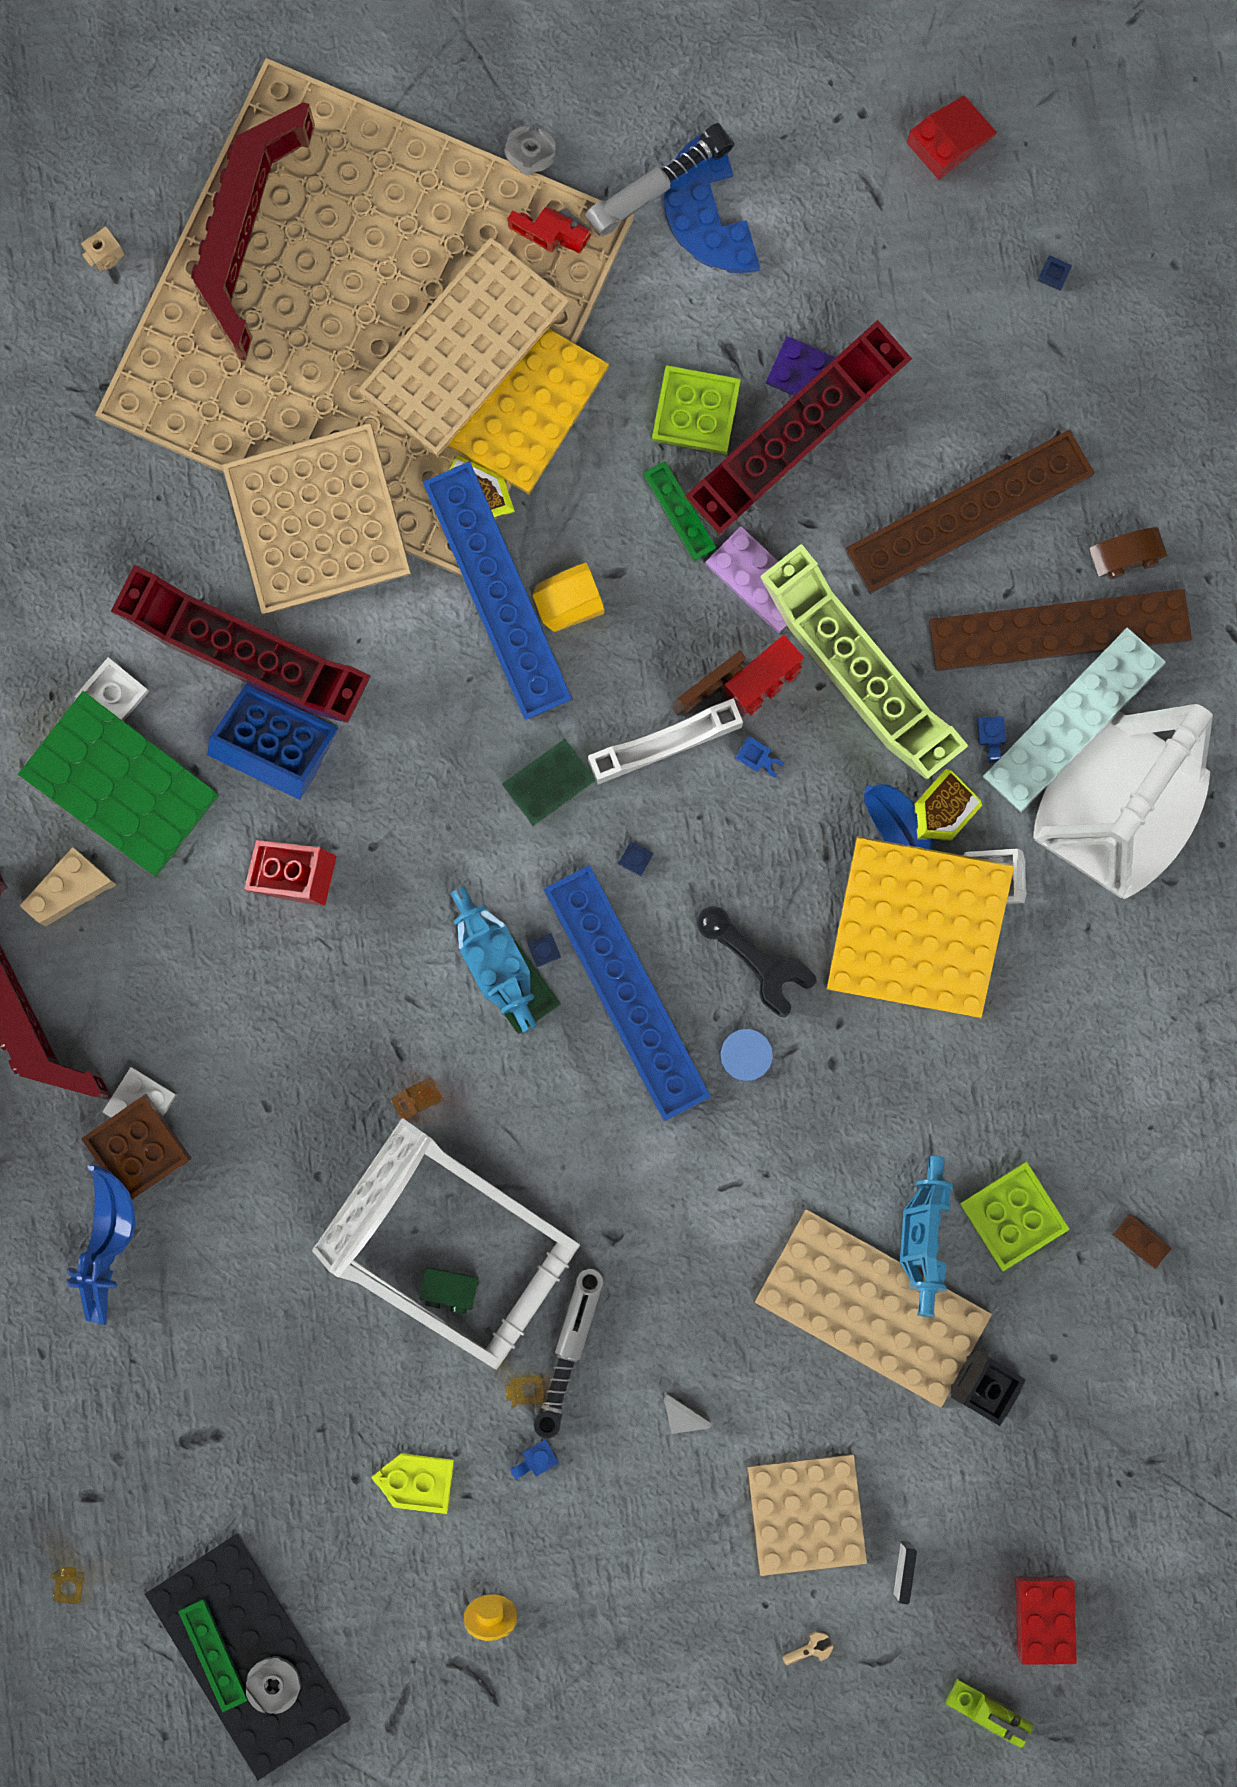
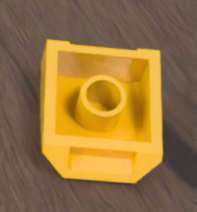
[532,562,604,632]

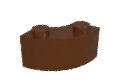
[1089,527,1167,579]

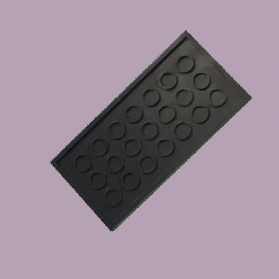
[144,1534,351,1781]

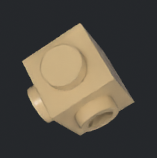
[81,226,125,272]

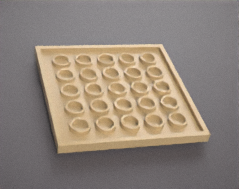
[222,423,412,615]

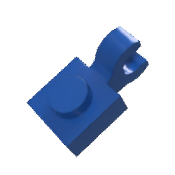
[977,716,1006,763]
[510,1439,559,1480]

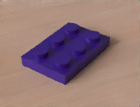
[766,336,836,396]

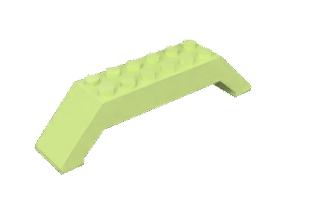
[760,544,968,779]

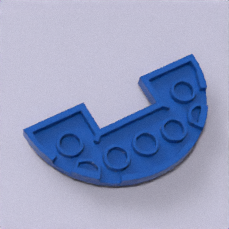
[664,134,760,273]

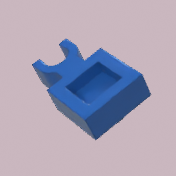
[734,736,784,778]

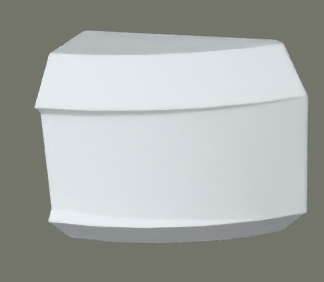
[963,849,1027,904]

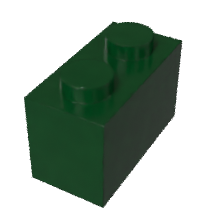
[419,1267,479,1314]

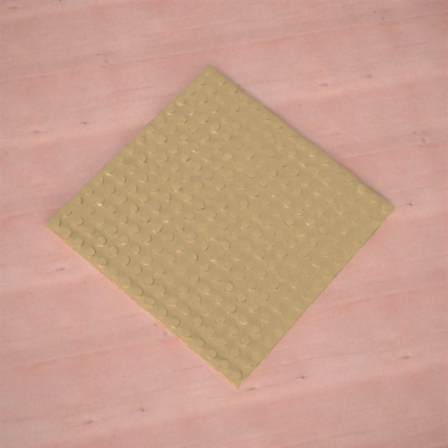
[95,58,634,577]

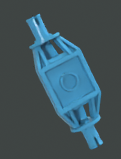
[450,886,538,1033]
[900,1156,953,1317]

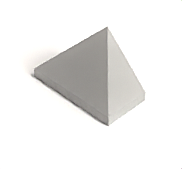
[664,1392,712,1434]

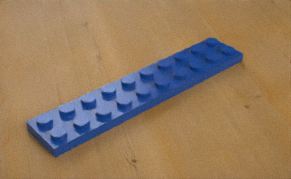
[423,461,573,720]
[543,865,711,1121]

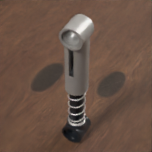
[585,123,735,237]
[534,1268,603,1439]

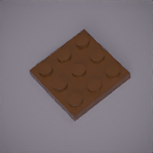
[671,650,746,715]
[81,1094,192,1199]

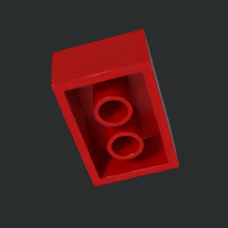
[723,635,805,717]
[1015,1576,1077,1665]

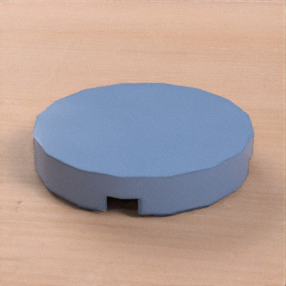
[720,1029,773,1081]

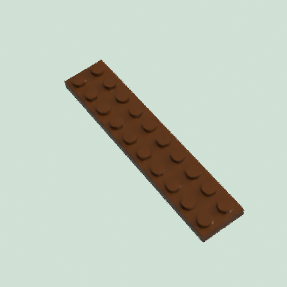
[845,429,1094,594]
[929,589,1192,671]

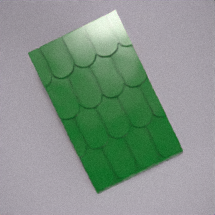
[18,691,219,877]

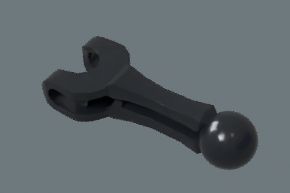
[697,906,817,1018]

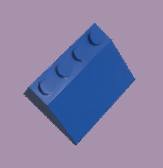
[207,684,338,800]

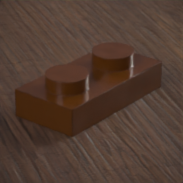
[1112,1214,1172,1269]

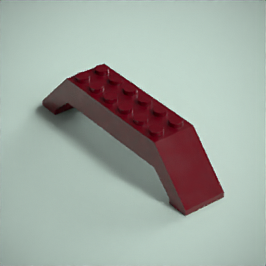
[191,102,315,361]
[684,320,912,535]
[111,565,371,723]
[0,874,111,1099]

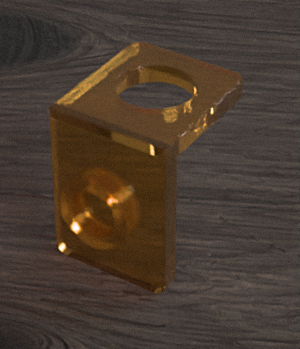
[391,1078,443,1120]

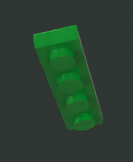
[643,461,716,562]
[178,1598,248,1713]

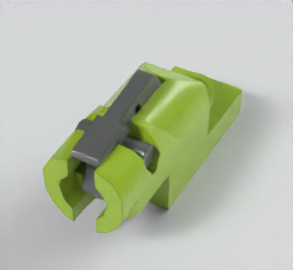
[945,1678,1033,1748]

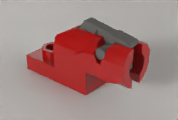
[507,207,591,254]

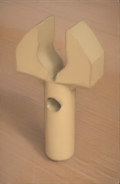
[783,1631,833,1665]

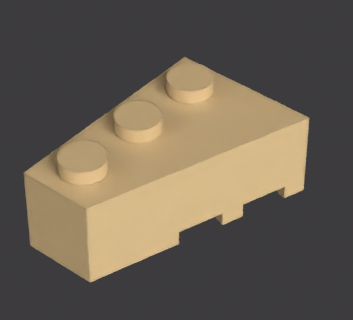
[20,847,117,926]

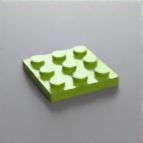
[652,365,741,455]
[959,1162,1070,1272]

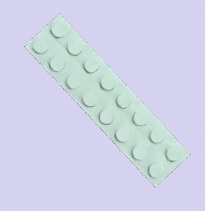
[983,628,1166,813]

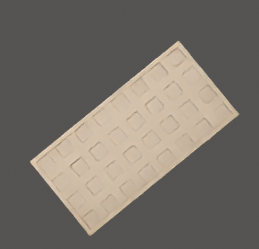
[358,237,570,457]
[754,1209,992,1408]

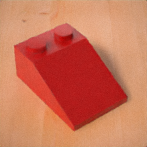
[907,95,997,180]
[244,840,337,906]

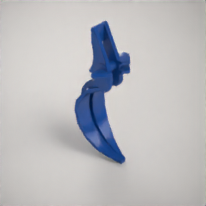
[864,783,934,850]
[66,1165,135,1325]

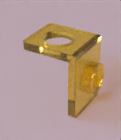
[506,1375,544,1407]
[50,1567,84,1604]

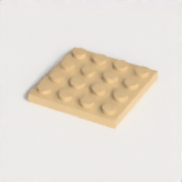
[747,1454,867,1576]

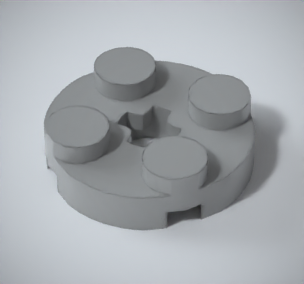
[505,126,556,175]
[246,1656,301,1714]

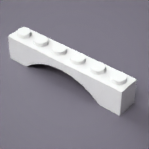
[588,699,743,784]

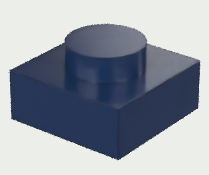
[1037,255,1072,291]
[618,841,654,877]
[527,933,561,968]

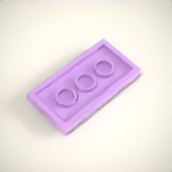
[705,526,787,634]

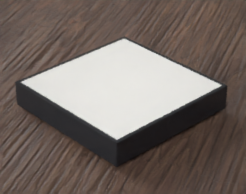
[893,1541,917,1605]

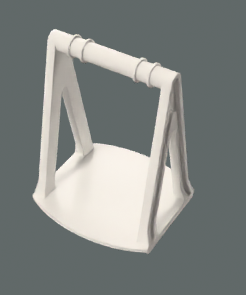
[1033,704,1213,899]
[312,1118,580,1370]

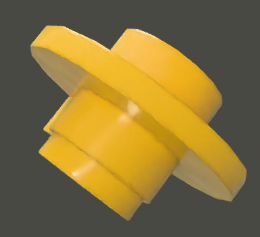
[464,1594,517,1641]

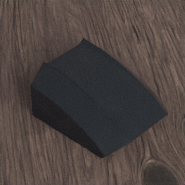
[951,1351,1026,1426]

